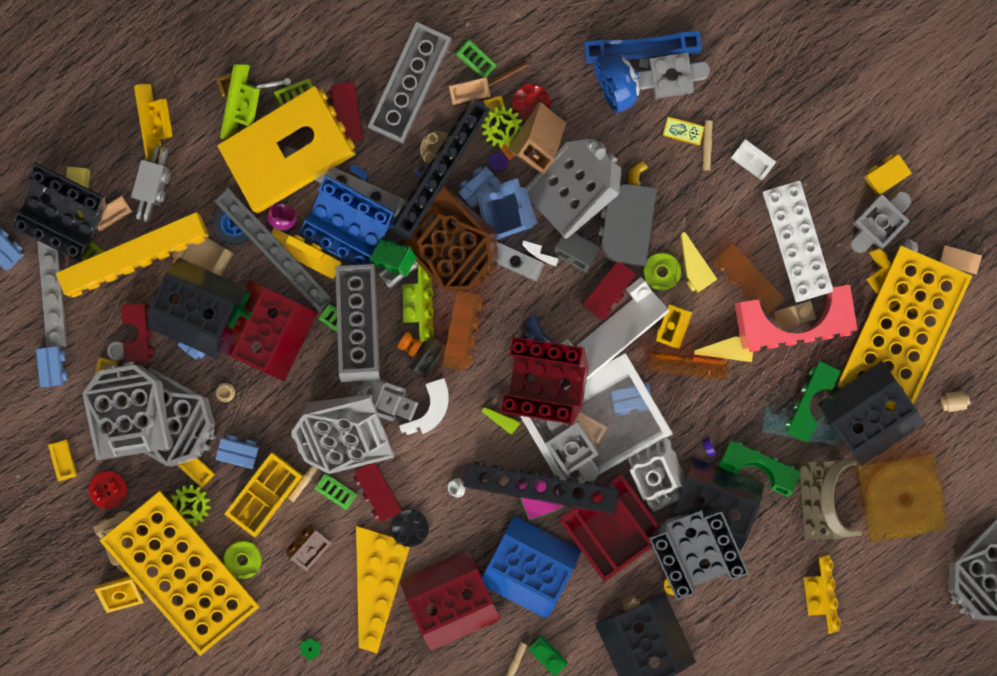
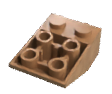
[507,102,566,175]

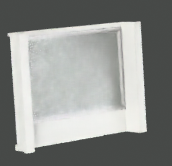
[520,353,673,492]

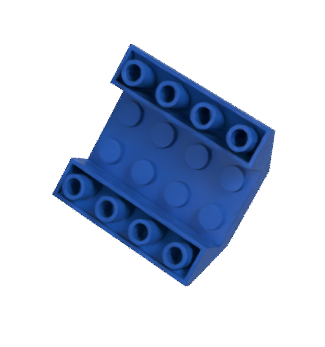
[298,174,395,265]
[481,515,582,619]

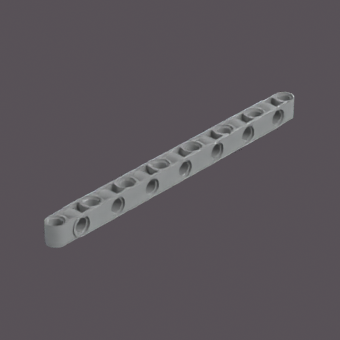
[282,146,545,281]

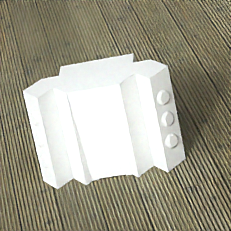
[628,437,686,512]

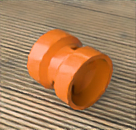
[397,332,423,357]

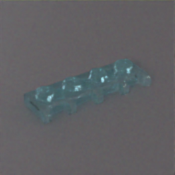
[761,406,840,447]

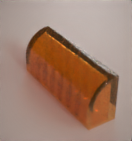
[647,351,727,380]

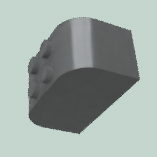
[598,184,657,267]

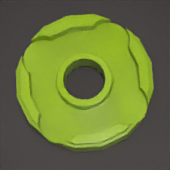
[643,253,681,291]
[224,541,262,579]

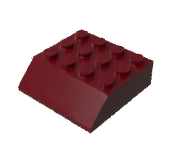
[559,474,659,582]

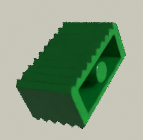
[370,239,417,276]
[528,634,568,676]

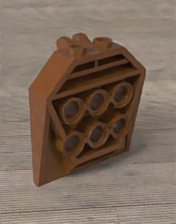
[400,186,499,291]

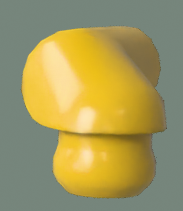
[627,161,648,186]

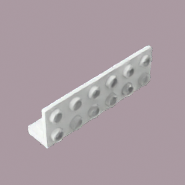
[763,181,833,303]
[561,277,669,380]

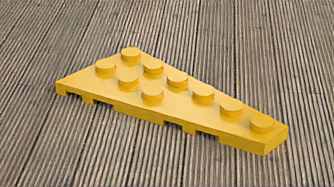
[356,526,410,653]

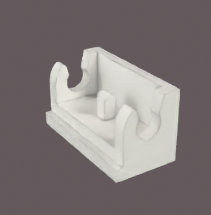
[731,139,776,180]

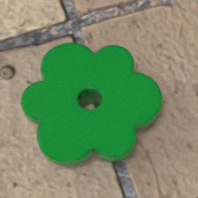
[300,638,321,661]

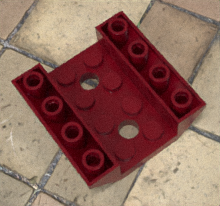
[220,279,318,382]
[500,337,588,425]
[400,549,501,651]

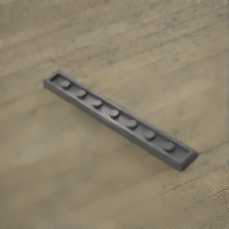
[214,188,334,312]

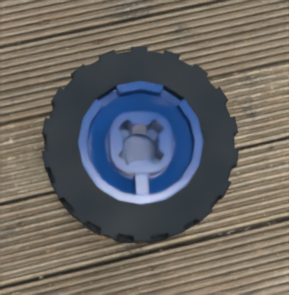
[213,205,255,245]

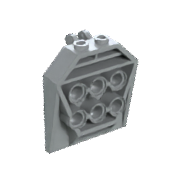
[526,139,621,239]
[83,362,171,460]
[125,368,216,467]
[291,394,395,474]
[949,518,997,621]

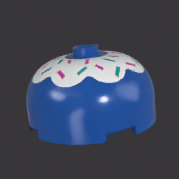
[593,54,640,113]

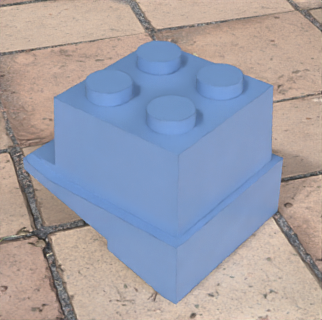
[477,178,538,240]

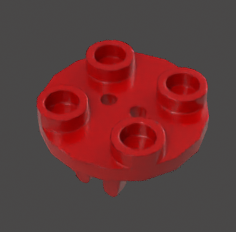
[88,471,127,509]

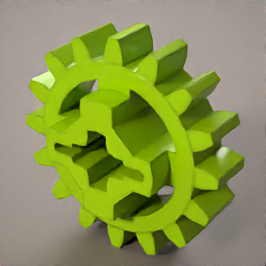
[481,106,522,149]
[171,485,211,526]

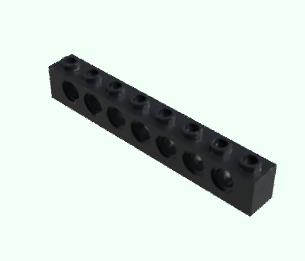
[389,99,491,239]
[463,461,620,515]

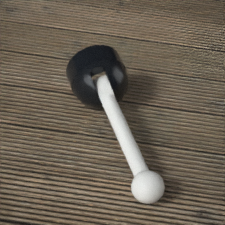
[246,78,291,88]

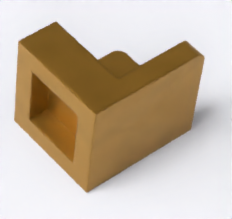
[216,73,232,99]

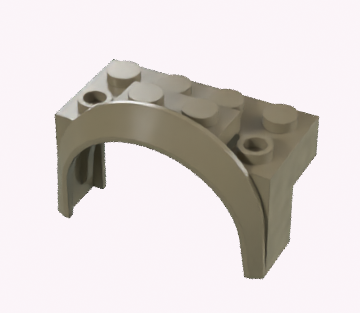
[799,459,862,539]

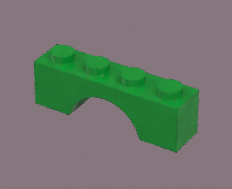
[785,361,841,443]
[718,440,801,497]

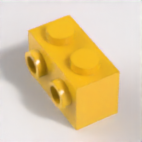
[864,154,912,196]
[656,305,693,348]

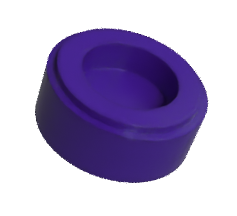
[489,152,508,172]
[702,437,716,457]

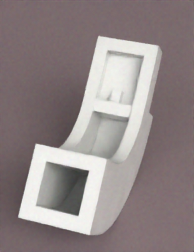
[399,378,449,435]

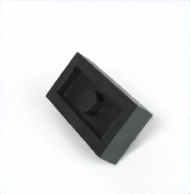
[409,336,447,378]

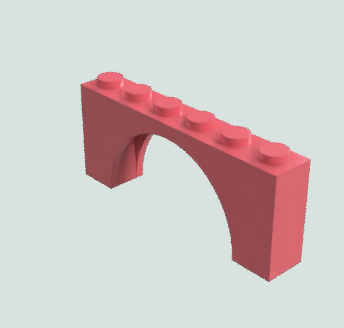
[735,285,858,352]

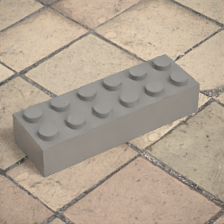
[368,22,452,145]
[335,264,380,382]

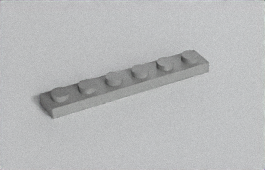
[37,241,67,348]

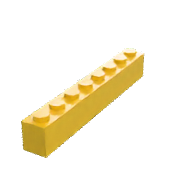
[56,212,209,297]

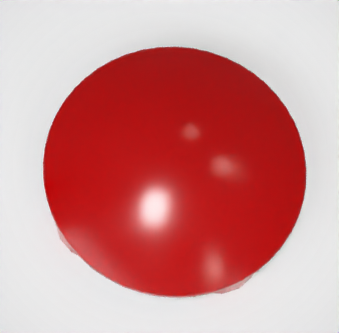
[512,84,550,122]

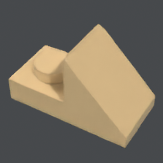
[773,301,816,330]

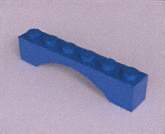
[584,31,702,64]

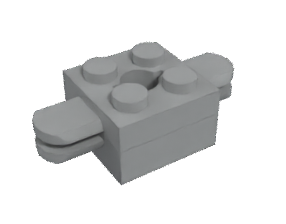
[638,52,710,99]
[131,145,171,222]
[850,192,911,253]
[545,421,600,482]

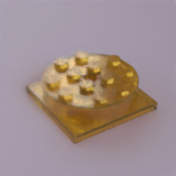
[857,453,947,543]

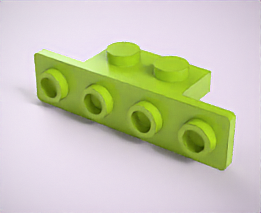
[220,64,260,140]
[402,265,434,341]

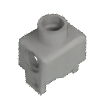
[351,379,418,421]

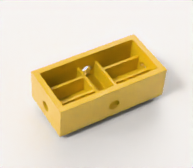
[225,452,304,537]

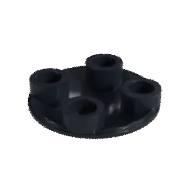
[391,509,429,547]

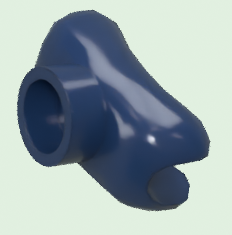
[522,316,552,342]

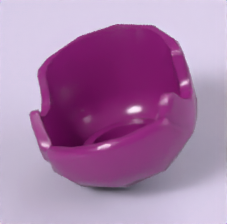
[268,203,297,230]

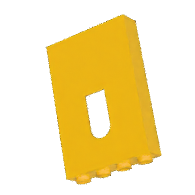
[217,86,356,214]

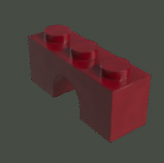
[122,303,154,362]

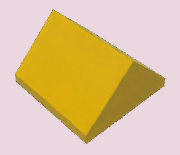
[94,576,144,613]

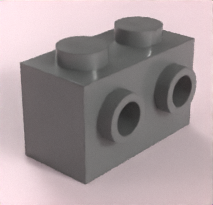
[554,231,600,273]

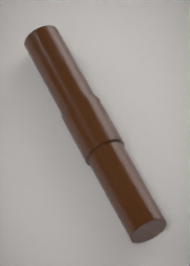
[488,61,528,89]

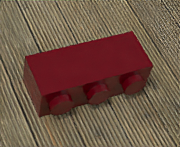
[328,82,363,142]
[582,262,636,320]
[353,462,403,522]

